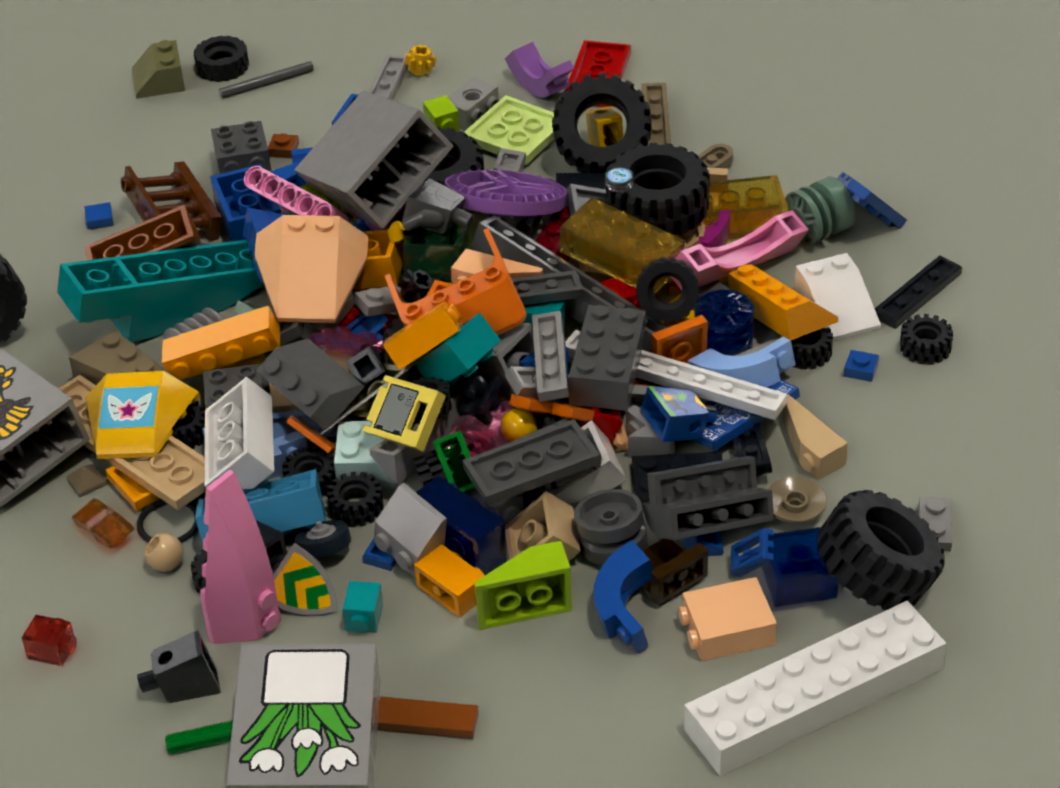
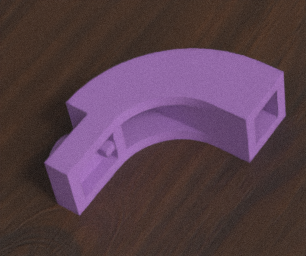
[505,42,575,98]

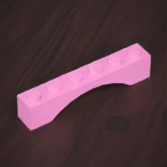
[670,210,809,290]

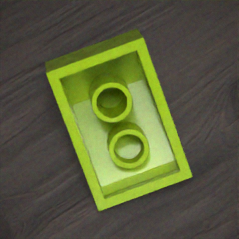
[474,540,572,630]

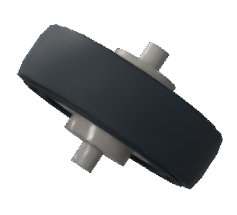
[295,520,351,558]

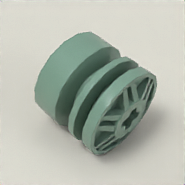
[784,176,855,245]

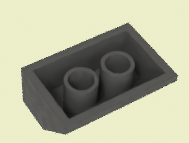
[256,339,365,430]

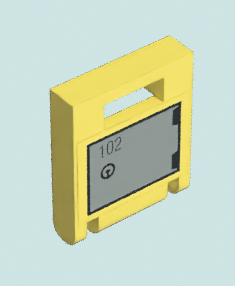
[362,375,446,452]

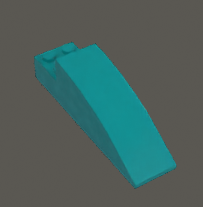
[57,240,264,342]

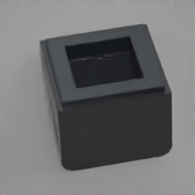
[346,346,386,385]

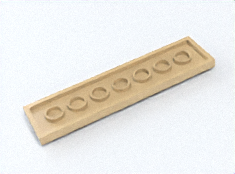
[58,375,206,510]

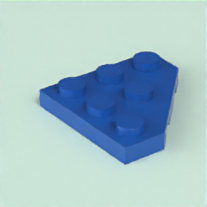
[837,171,907,228]

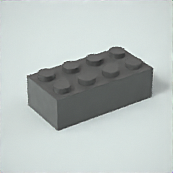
[568,305,646,411]

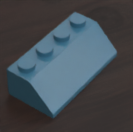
[195,469,326,543]

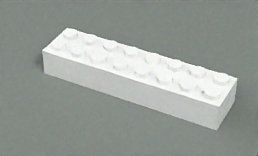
[684,601,947,776]

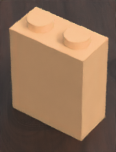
[678,577,777,661]

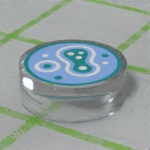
[605,167,633,192]

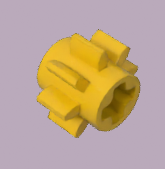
[405,45,436,76]

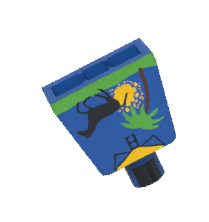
[640,386,717,442]

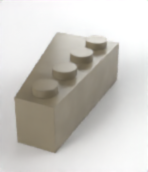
[69,330,173,385]

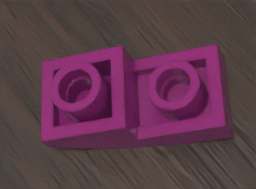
[698,210,731,248]

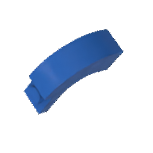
[594,540,653,653]

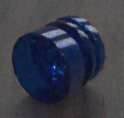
[694,289,754,356]

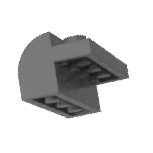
[642,456,774,540]

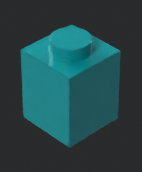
[342,581,383,633]

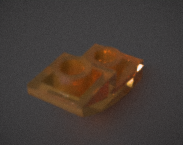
[71,498,134,549]

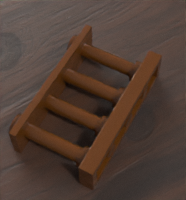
[120,161,222,240]

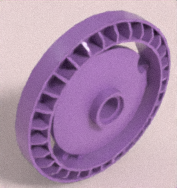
[444,169,567,218]

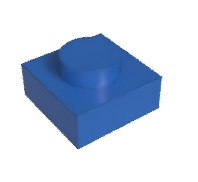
[844,350,879,382]

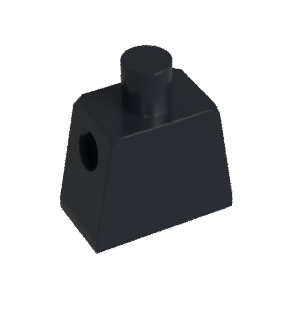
[137,631,221,703]

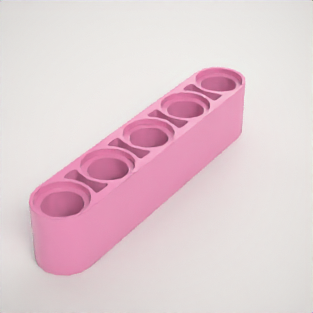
[244,166,348,222]

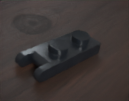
[732,422,772,477]

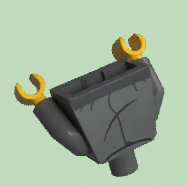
[387,178,474,242]

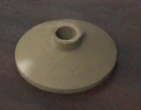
[768,477,827,524]

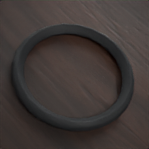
[137,499,198,543]

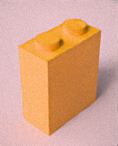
[383,300,462,370]

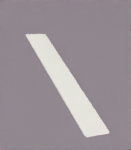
[320,345,438,435]

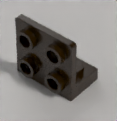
[640,538,708,605]

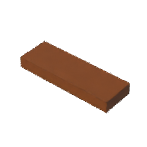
[378,696,479,739]

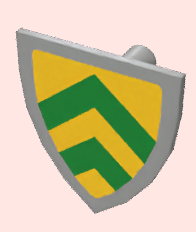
[273,543,338,615]

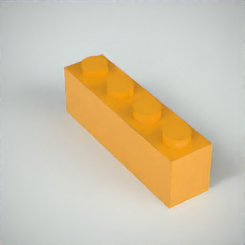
[162,305,280,381]

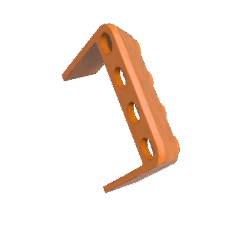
[385,228,527,357]

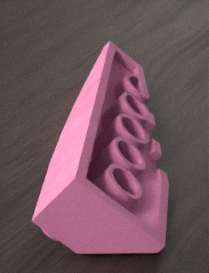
[200,469,281,644]

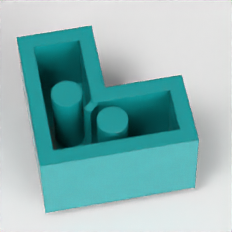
[415,312,501,387]

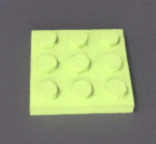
[464,95,554,165]

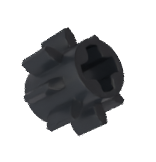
[397,269,432,303]

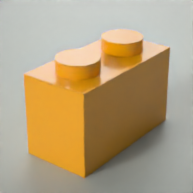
[414,544,485,618]

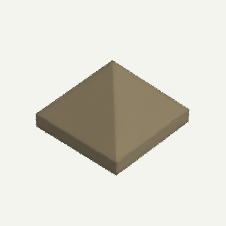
[66,464,107,496]

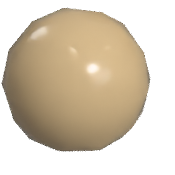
[144,533,184,572]

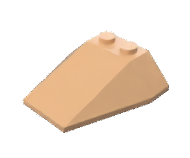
[255,215,368,323]

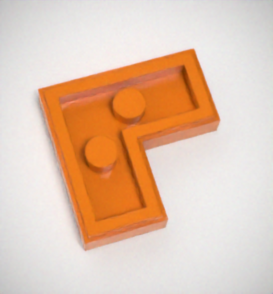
[510,394,595,422]

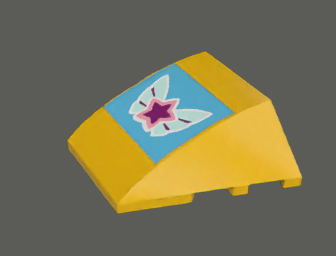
[86,371,200,459]

